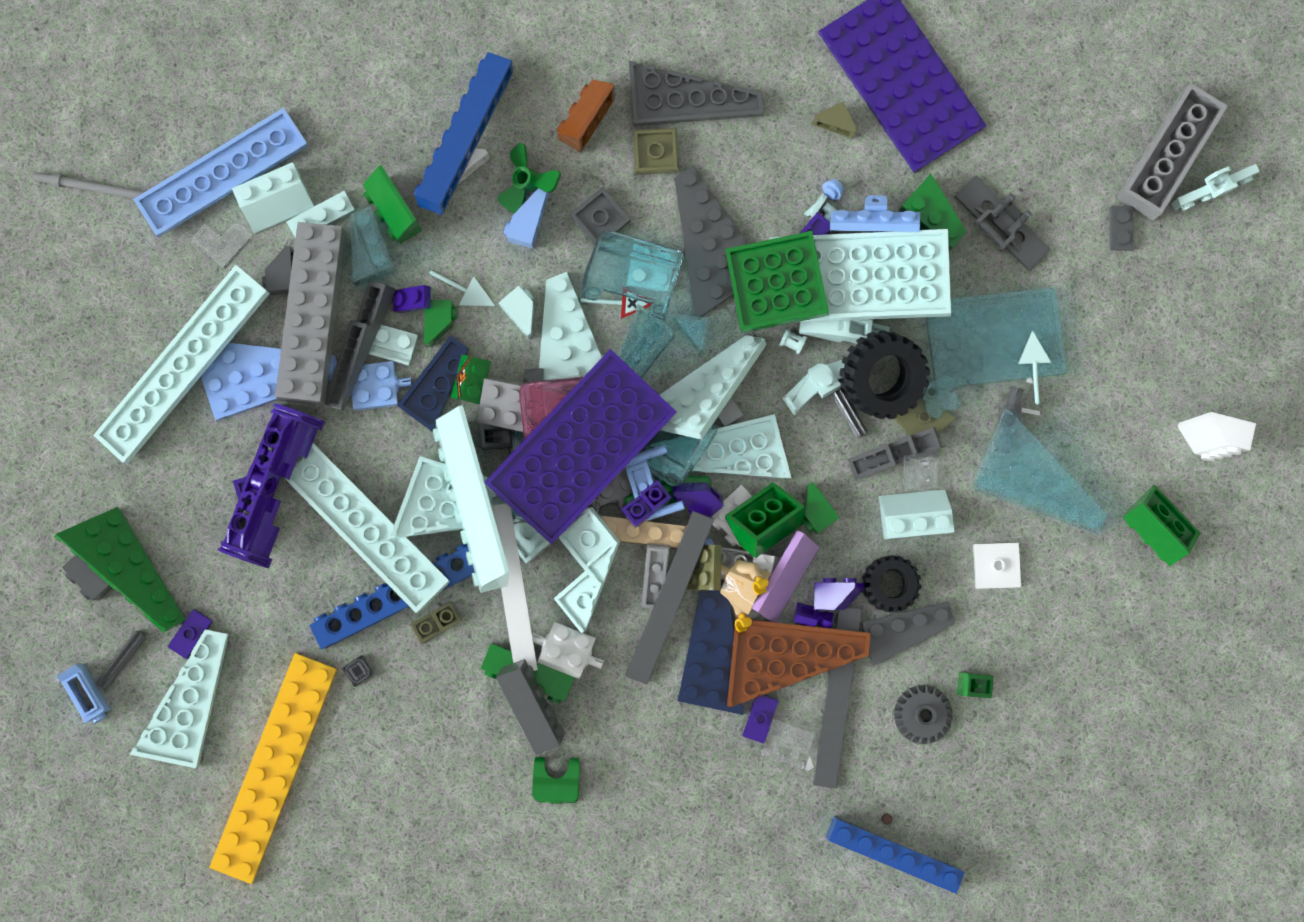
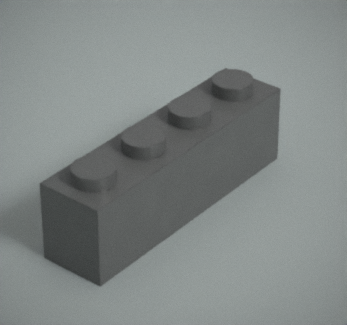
[496,659,564,755]

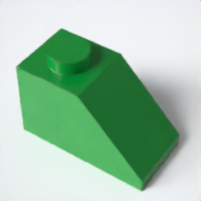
[424,300,458,347]
[803,482,840,534]

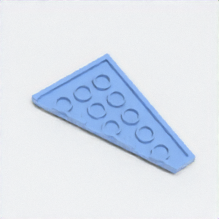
[201,343,337,421]

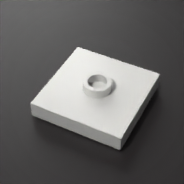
[973,543,1021,589]

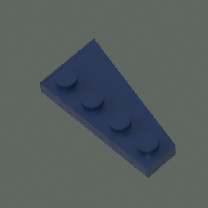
[397,335,469,432]

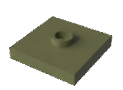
[633,128,679,175]
[894,387,955,436]

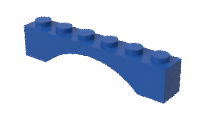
[826,816,965,894]

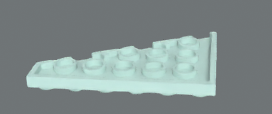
[539,272,602,391]
[660,335,766,439]
[391,456,525,538]

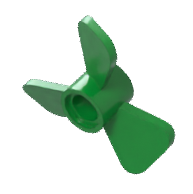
[498,143,561,213]

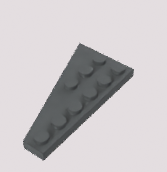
[629,61,764,126]

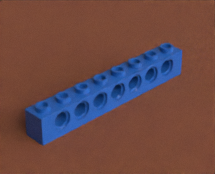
[309,544,475,649]

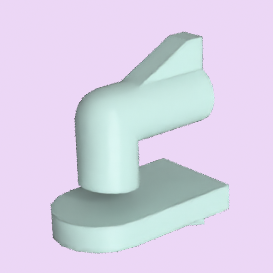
[804,193,837,233]

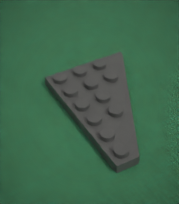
[674,166,748,319]

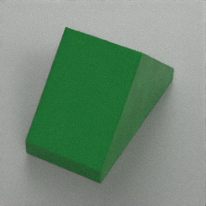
[957,672,994,698]

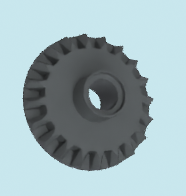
[894,685,953,744]

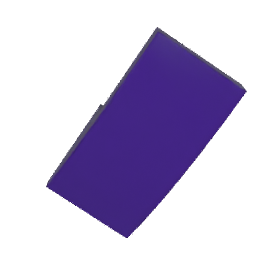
[622,480,671,528]

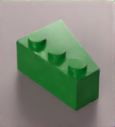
[898,173,967,252]

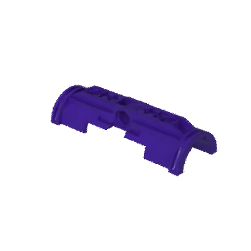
[217,403,325,568]

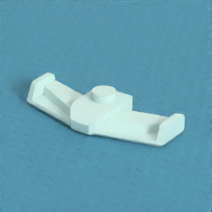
[782,360,845,416]

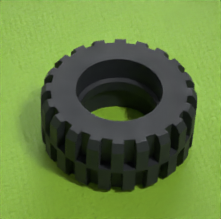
[839,331,930,419]

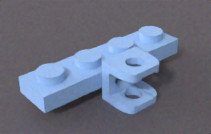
[830,195,920,232]

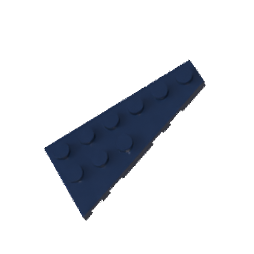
[677,579,743,715]

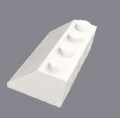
[1178,412,1256,462]

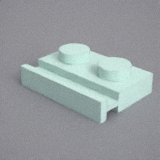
[368,325,419,366]

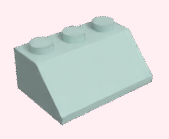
[232,162,314,234]
[879,489,955,540]

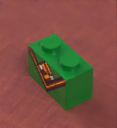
[451,355,491,405]

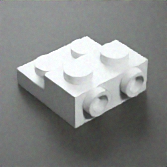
[712,485,752,547]

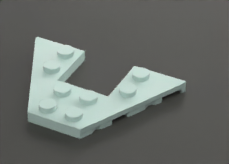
[514,507,620,634]

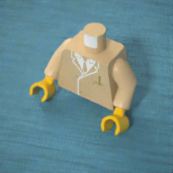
[720,560,771,632]

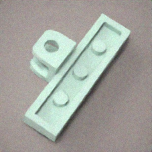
[1171,164,1260,211]

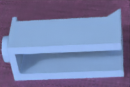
[56,664,111,724]

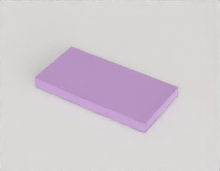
[752,531,820,623]

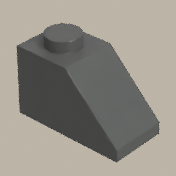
[262,246,294,295]

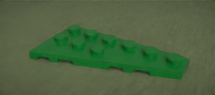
[54,507,185,633]

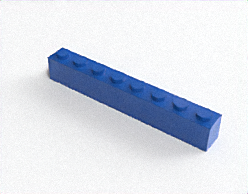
[414,52,513,215]

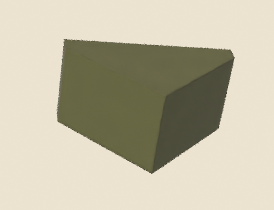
[812,102,857,139]

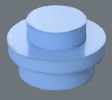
[823,179,844,200]

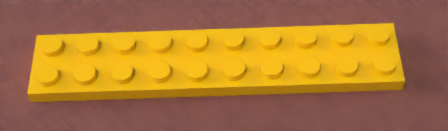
[209,653,337,884]

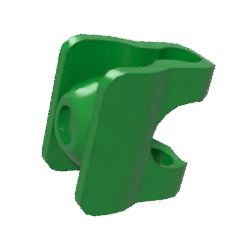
[532,756,580,804]

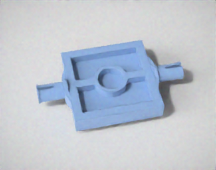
[351,361,412,411]

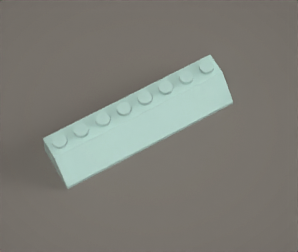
[433,405,510,593]

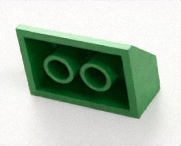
[363,165,422,244]
[725,482,805,558]
[1123,485,1200,567]

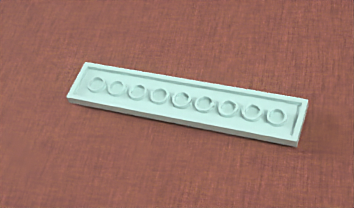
[93,265,270,464]
[268,443,450,614]

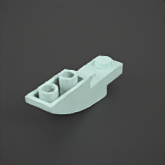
[799,319,890,344]

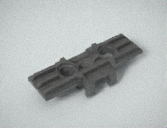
[955,175,1050,270]

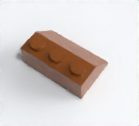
[557,79,615,153]

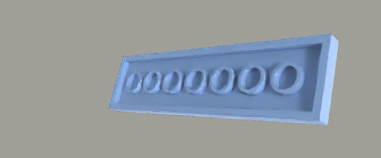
[133,108,308,238]

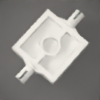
[532,622,604,679]

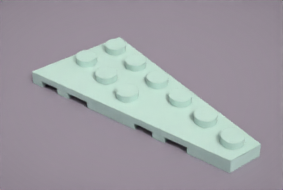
[646,414,791,479]
[129,629,229,768]

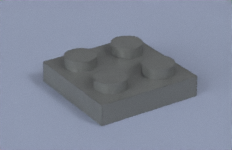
[569,187,631,249]

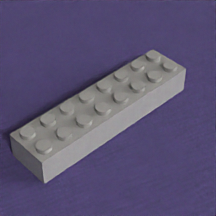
[275,222,347,405]

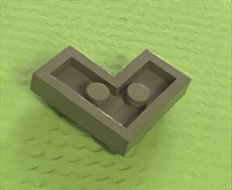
[686,545,722,591]

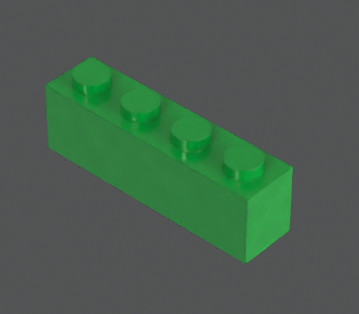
[481,643,575,704]

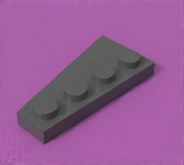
[862,602,954,666]

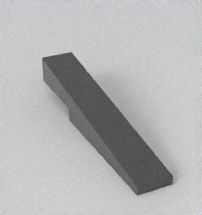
[325,280,396,411]

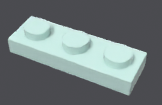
[286,191,355,238]

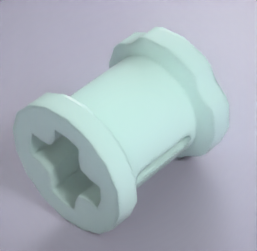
[779,328,807,355]

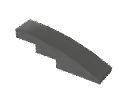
[848,427,943,480]

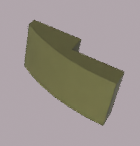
[410,601,461,645]

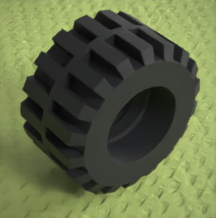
[862,555,922,612]

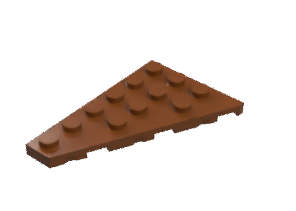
[727,618,871,707]

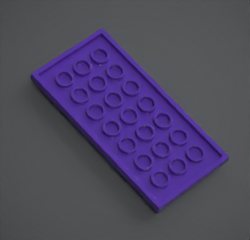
[818,0,987,173]
[484,349,677,545]

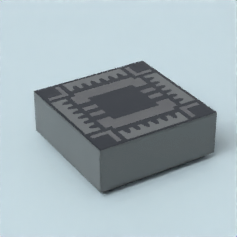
[342,655,374,687]

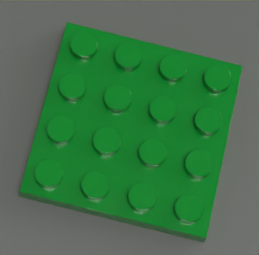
[725,231,829,334]

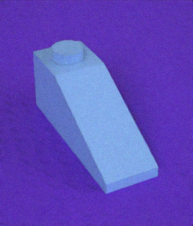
[504,188,549,249]

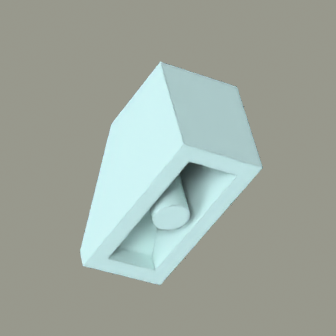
[499,286,534,339]

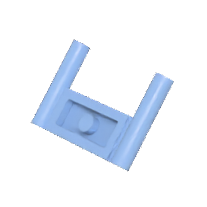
[626,445,685,521]

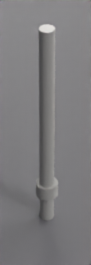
[33,172,144,199]

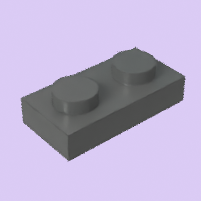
[1109,206,1134,251]

